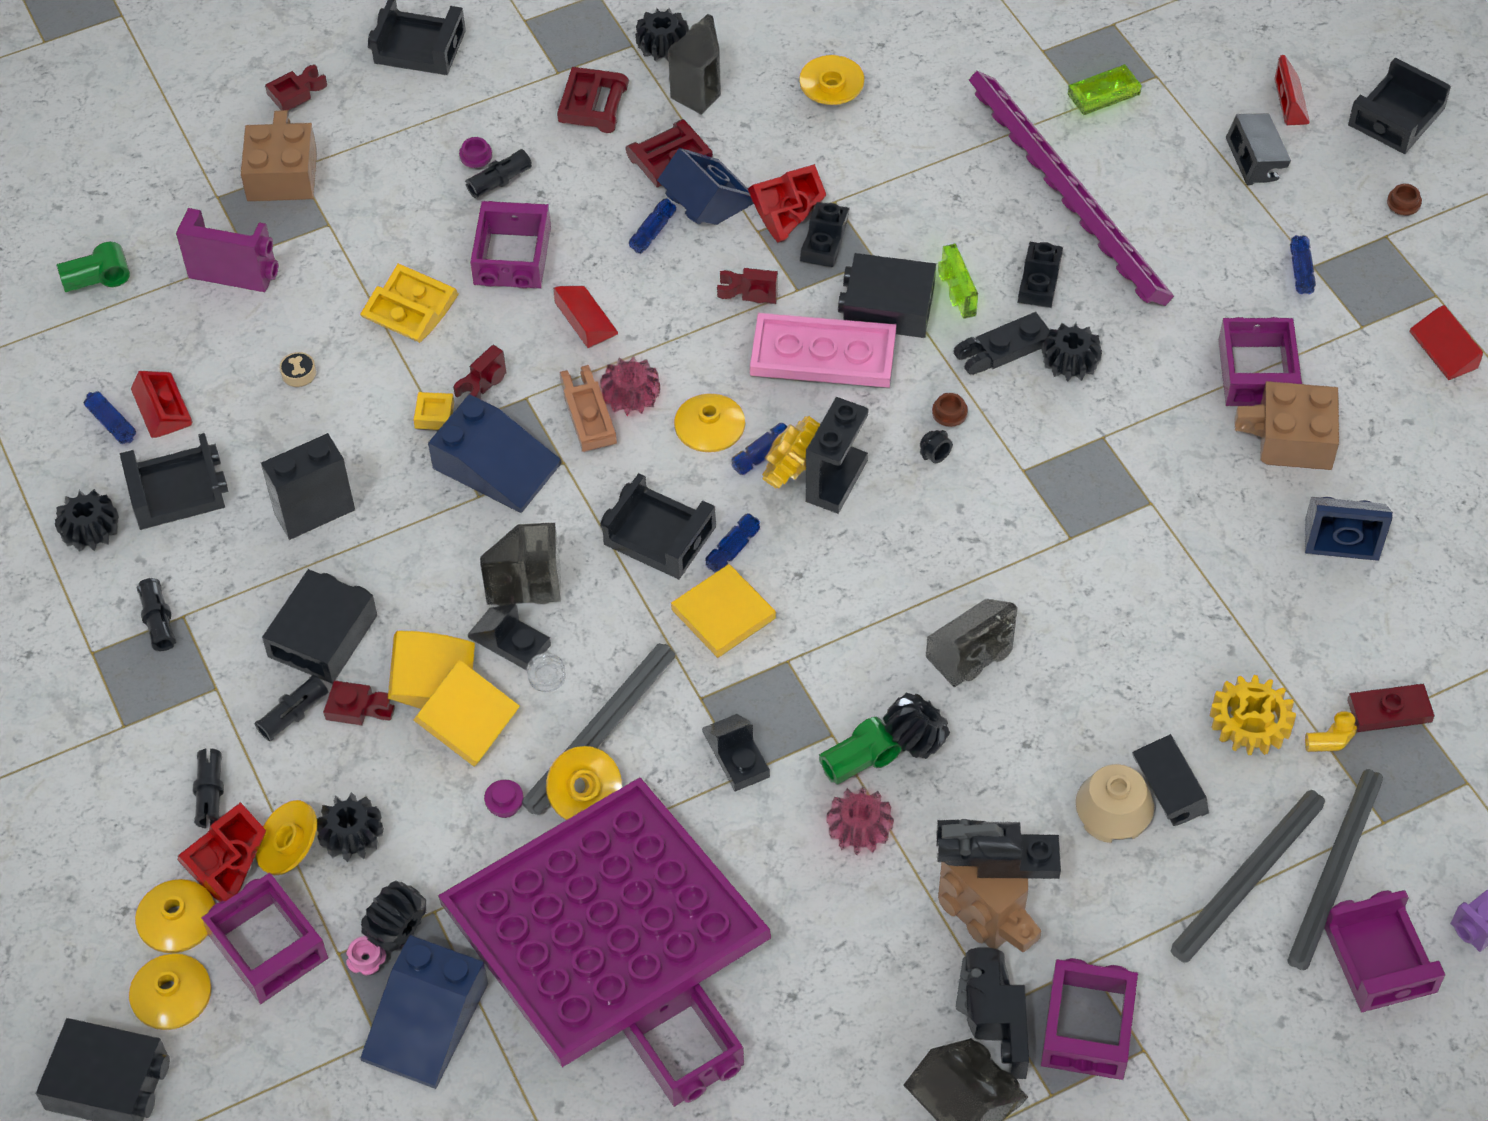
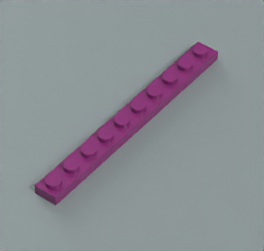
[969,70,1174,306]

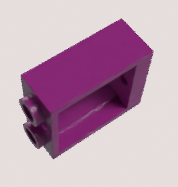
[470,201,551,288]
[1218,317,1302,406]
[201,873,328,1005]
[1041,958,1138,1080]
[622,983,744,1107]

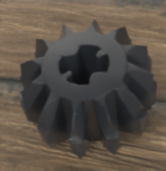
[635,8,689,61]
[1042,322,1102,382]
[55,489,119,552]
[883,692,950,759]
[317,792,384,862]
[361,881,426,952]

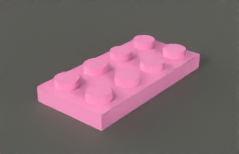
[750,313,896,388]

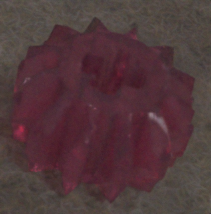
[600,355,661,417]
[826,786,894,855]

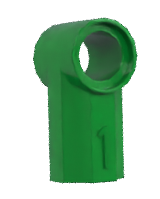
[57,241,130,292]
[819,716,902,785]

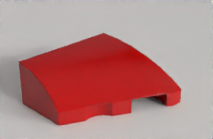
[748,164,826,243]
[177,802,266,902]

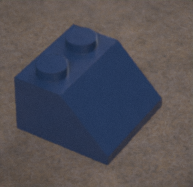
[657,148,754,225]
[1305,497,1393,561]

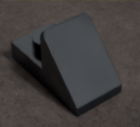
[468,604,551,672]
[702,714,770,792]

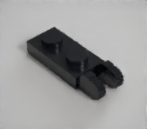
[953,312,1050,375]

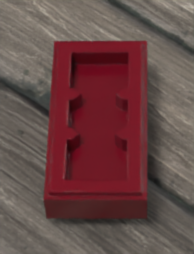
[1347,683,1435,732]

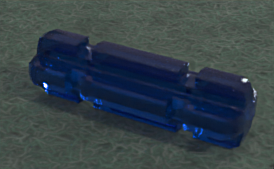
[629,198,676,254]
[1290,235,1316,294]
[83,391,136,444]
[731,423,787,475]
[705,513,760,573]

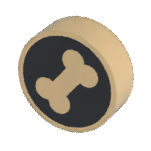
[279,352,316,387]

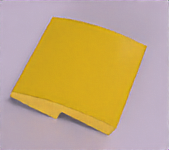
[360,263,458,343]
[388,631,475,709]

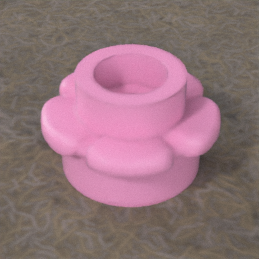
[346,936,386,976]

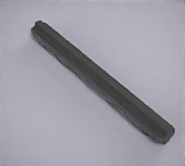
[522,643,675,815]
[1287,769,1383,970]
[1171,790,1325,963]

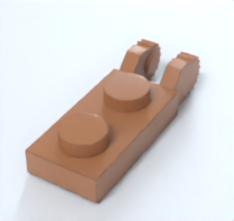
[559,365,617,452]

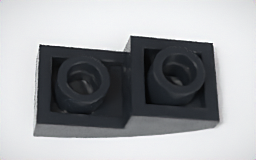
[800,202,850,267]
[1017,242,1063,308]

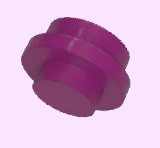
[459,137,492,168]
[484,779,524,818]

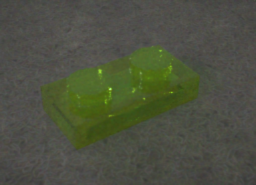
[1068,64,1142,115]
[938,243,978,319]

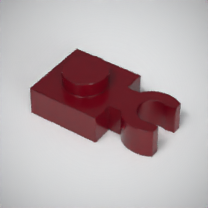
[265,64,327,111]

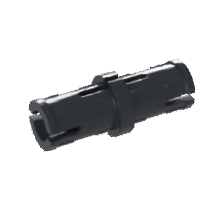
[465,149,532,199]
[136,578,176,652]
[254,675,329,741]
[193,748,224,828]

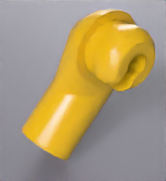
[1305,711,1357,752]

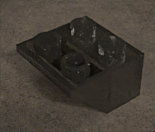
[667,14,721,115]
[480,523,561,606]
[926,599,1018,687]
[903,1038,1028,1121]

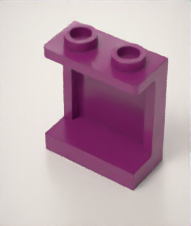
[176,208,279,293]
[1324,890,1445,1013]

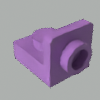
[1450,890,1488,952]

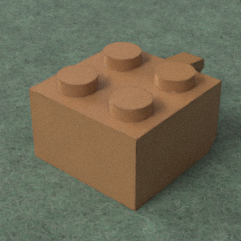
[241,110,317,201]
[1235,381,1339,470]
[938,863,1041,952]

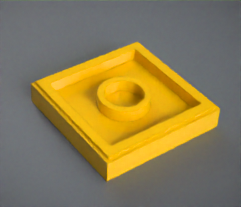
[671,564,776,658]
[413,660,520,767]

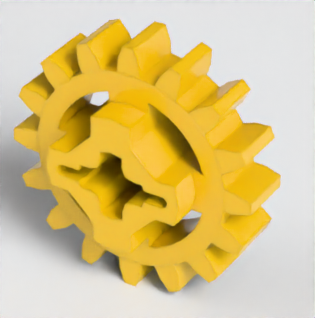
[762,416,820,489]
[1209,675,1296,755]

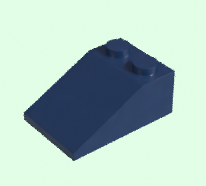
[428,394,561,513]
[360,935,488,1089]

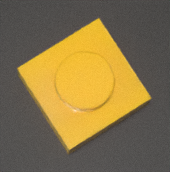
[413,392,455,430]

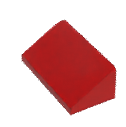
[1274,55,1310,126]
[553,286,618,348]
[1409,305,1483,380]
[131,371,193,438]

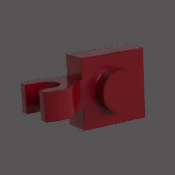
[717,268,778,304]
[453,344,507,399]
[323,680,395,725]

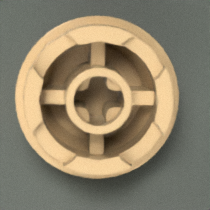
[1076,764,1154,843]

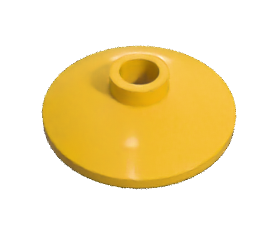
[799,55,864,105]
[674,394,745,452]
[546,746,622,820]
[256,800,317,875]
[135,879,215,953]
[129,954,211,1030]

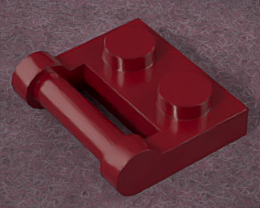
[557,67,629,133]
[625,119,713,188]

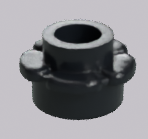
[920,430,953,464]

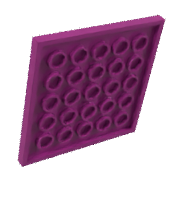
[438,777,771,1068]

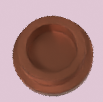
[1387,183,1422,215]
[932,393,968,427]

